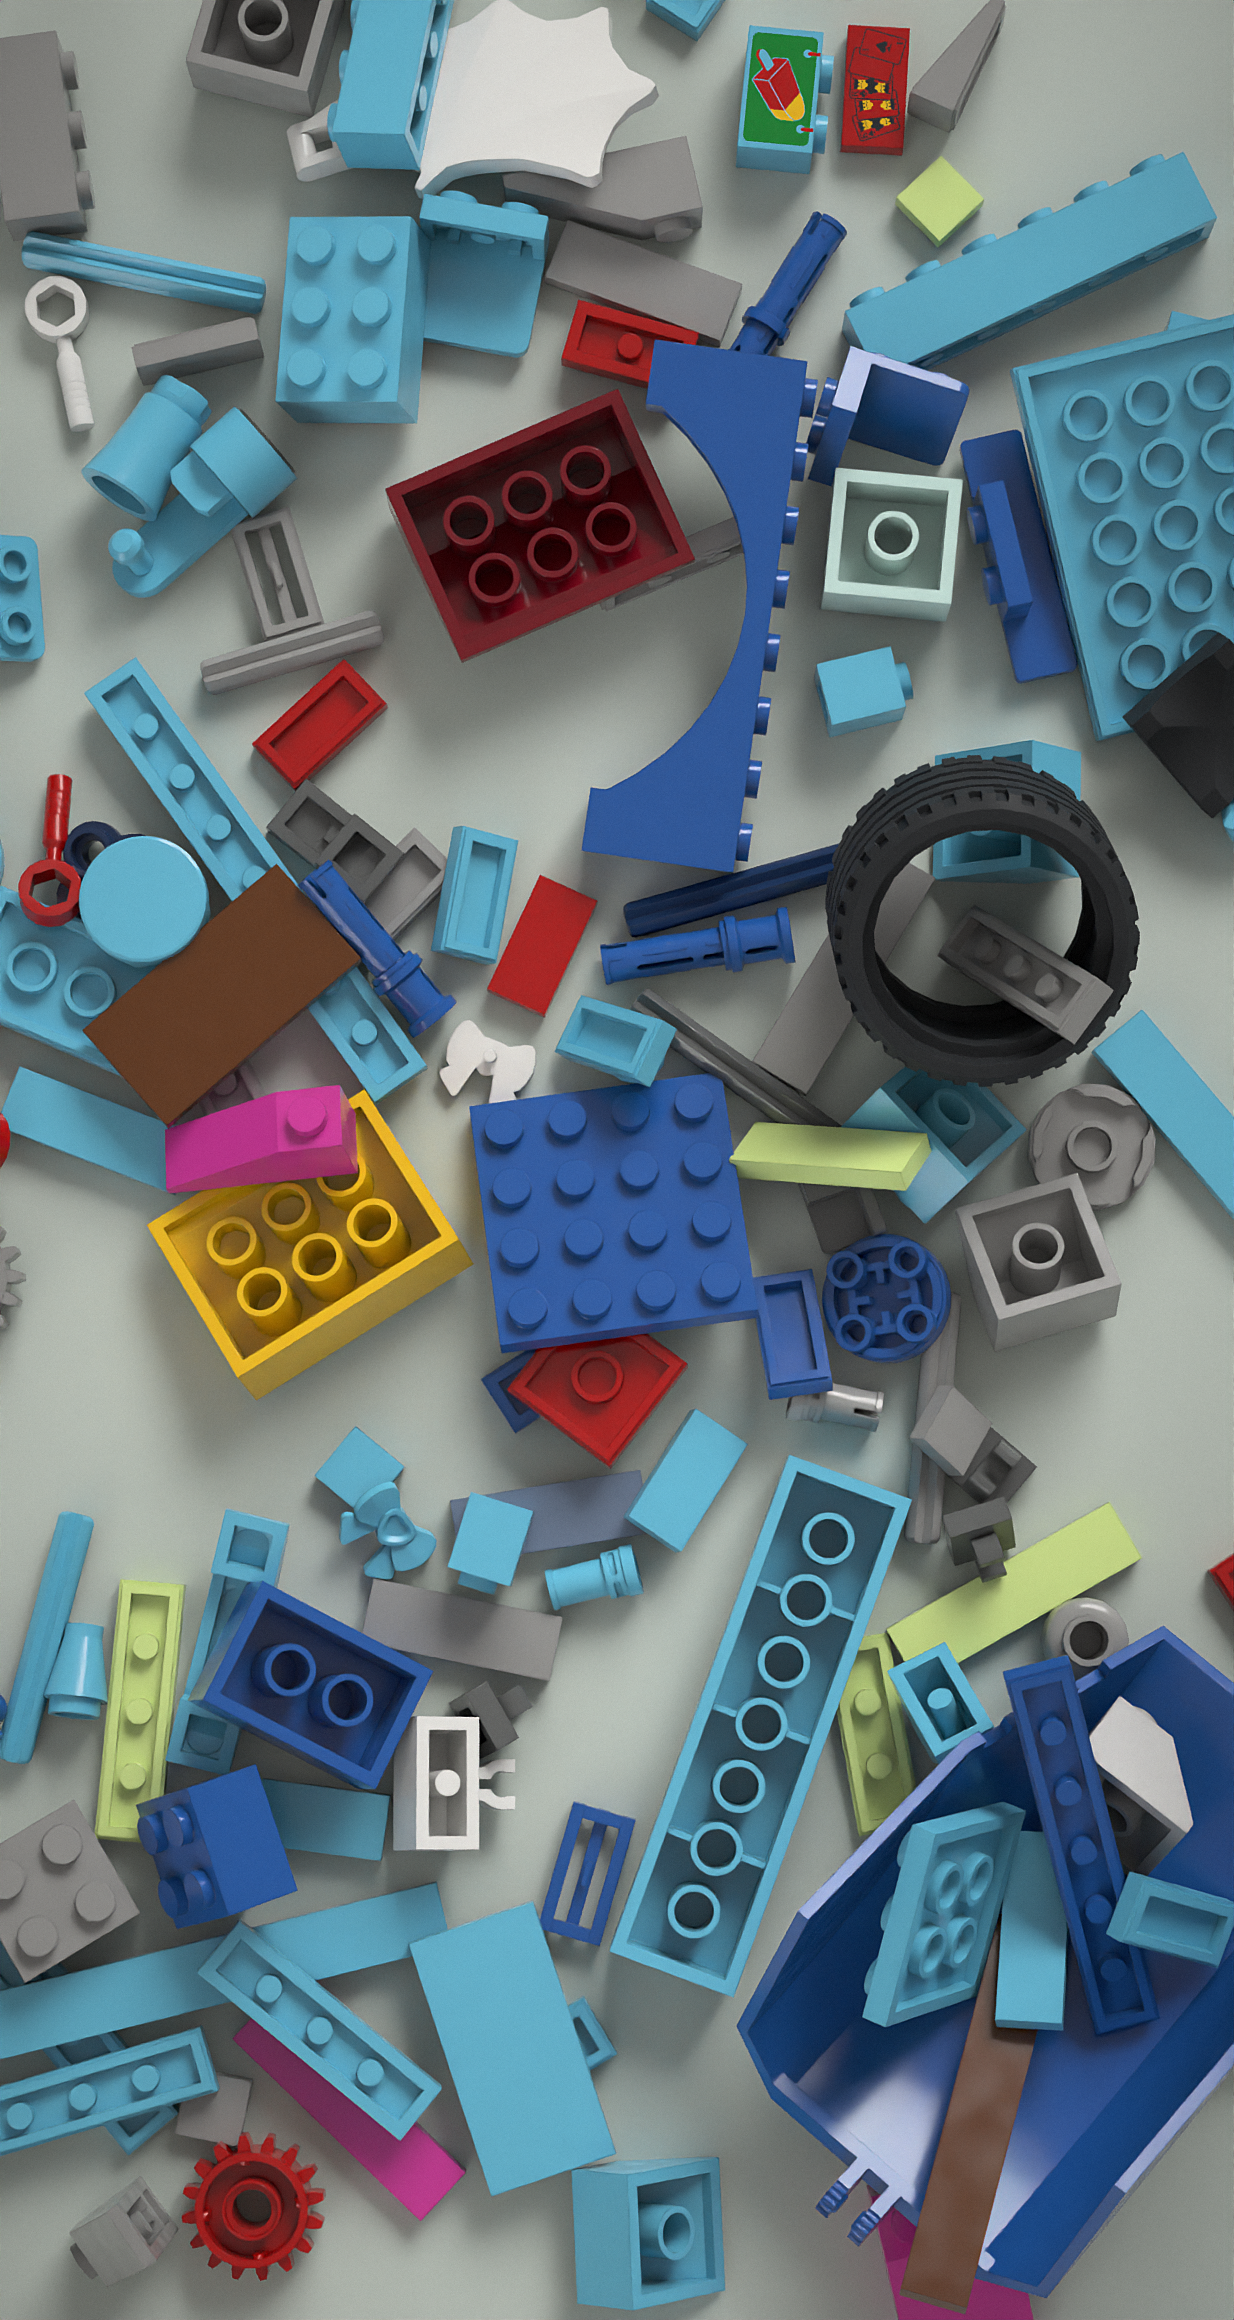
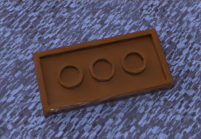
[82,864,361,1129]

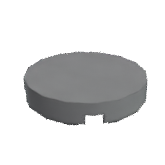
[1027,1084,1156,1211]

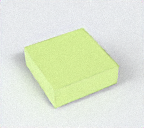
[895,156,984,247]

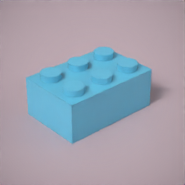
[275,216,431,424]

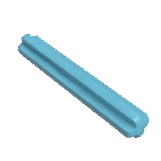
[21,231,266,314]
[0,1511,94,1764]

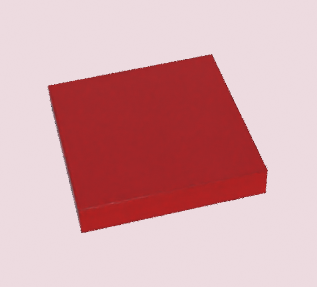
[507,1333,688,1469]

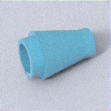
[43,1623,108,1720]

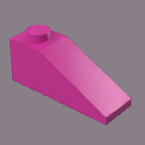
[165,1085,358,1194]

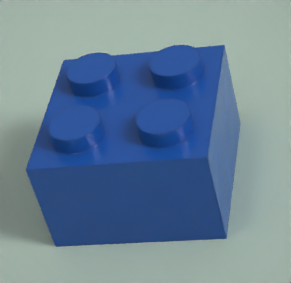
[136,1764,298,1929]

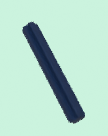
[623,843,839,938]

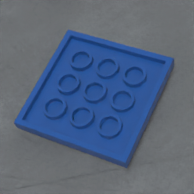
[469,1073,758,1353]

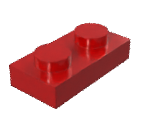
[561,300,699,389]

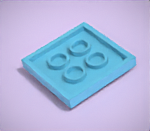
[862,1802,1026,2027]

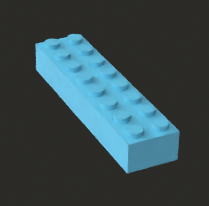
[609,1455,912,1998]

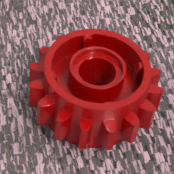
[182,2132,326,2281]

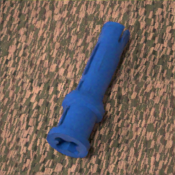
[297,859,457,1038]
[600,907,796,985]

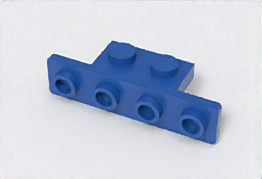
[959,429,1077,684]

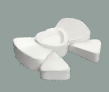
[440,1020,537,1103]

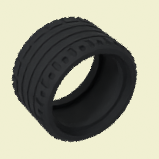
[825,755,1140,1087]

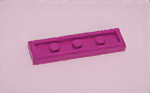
[232,2018,466,2221]

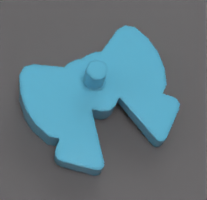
[339,1482,437,1580]

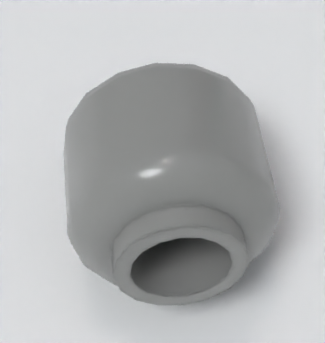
[1040,1598,1129,1681]

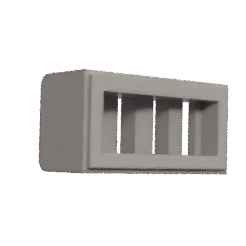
[907,0,1007,133]

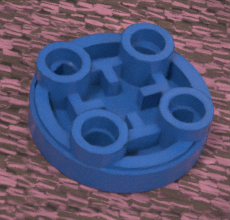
[822,1234,951,1364]

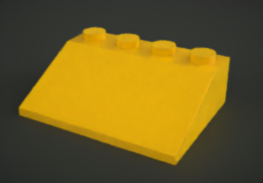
[147,1089,474,1401]

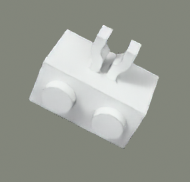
[393,1716,515,1851]

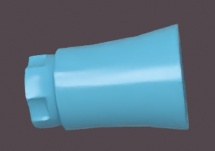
[81,375,212,522]

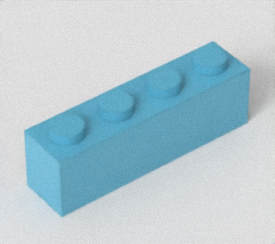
[327,0,454,170]

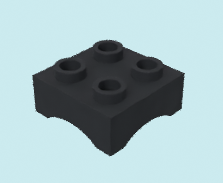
[1122,632,1234,819]

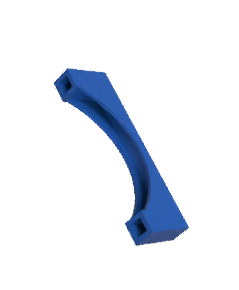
[581,340,818,873]

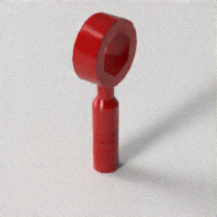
[18,774,81,927]

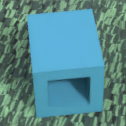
[814,646,913,738]
[448,1492,535,1595]

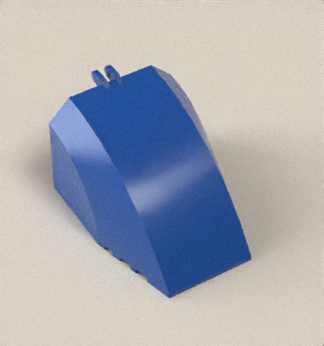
[736,1626,1234,2298]

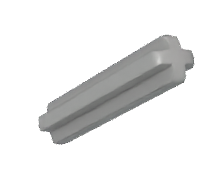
[200,610,384,695]

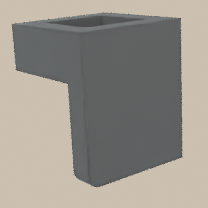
[798,1183,887,1254]

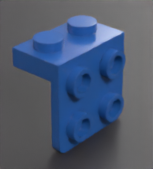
[806,346,970,487]

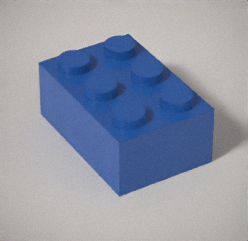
[188,1581,433,1789]

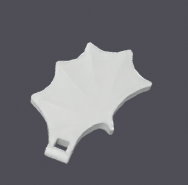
[287,0,659,200]

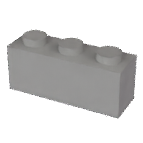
[0,30,95,241]

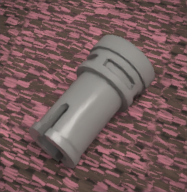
[786,1383,884,1432]

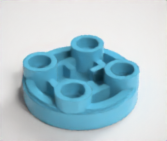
[79,836,211,968]

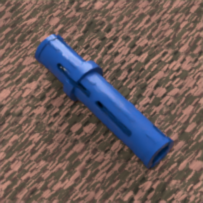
[728,211,847,356]

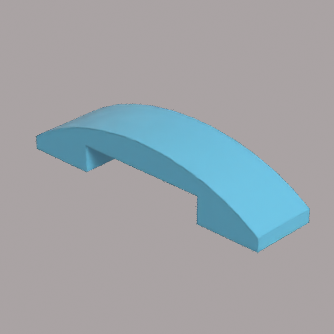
[165,1508,290,1775]

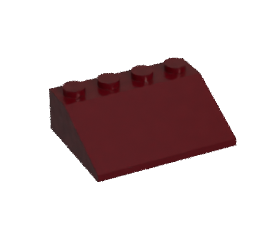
[385,389,695,663]

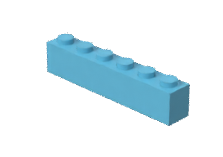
[842,152,1217,371]

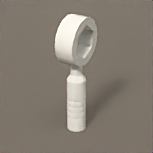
[25,276,95,432]

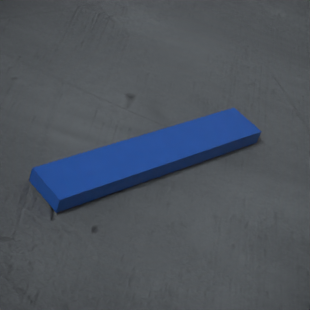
[1002,1655,1160,2035]

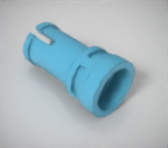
[545,1544,644,1610]

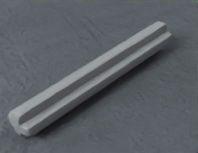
[904,1292,962,1545]

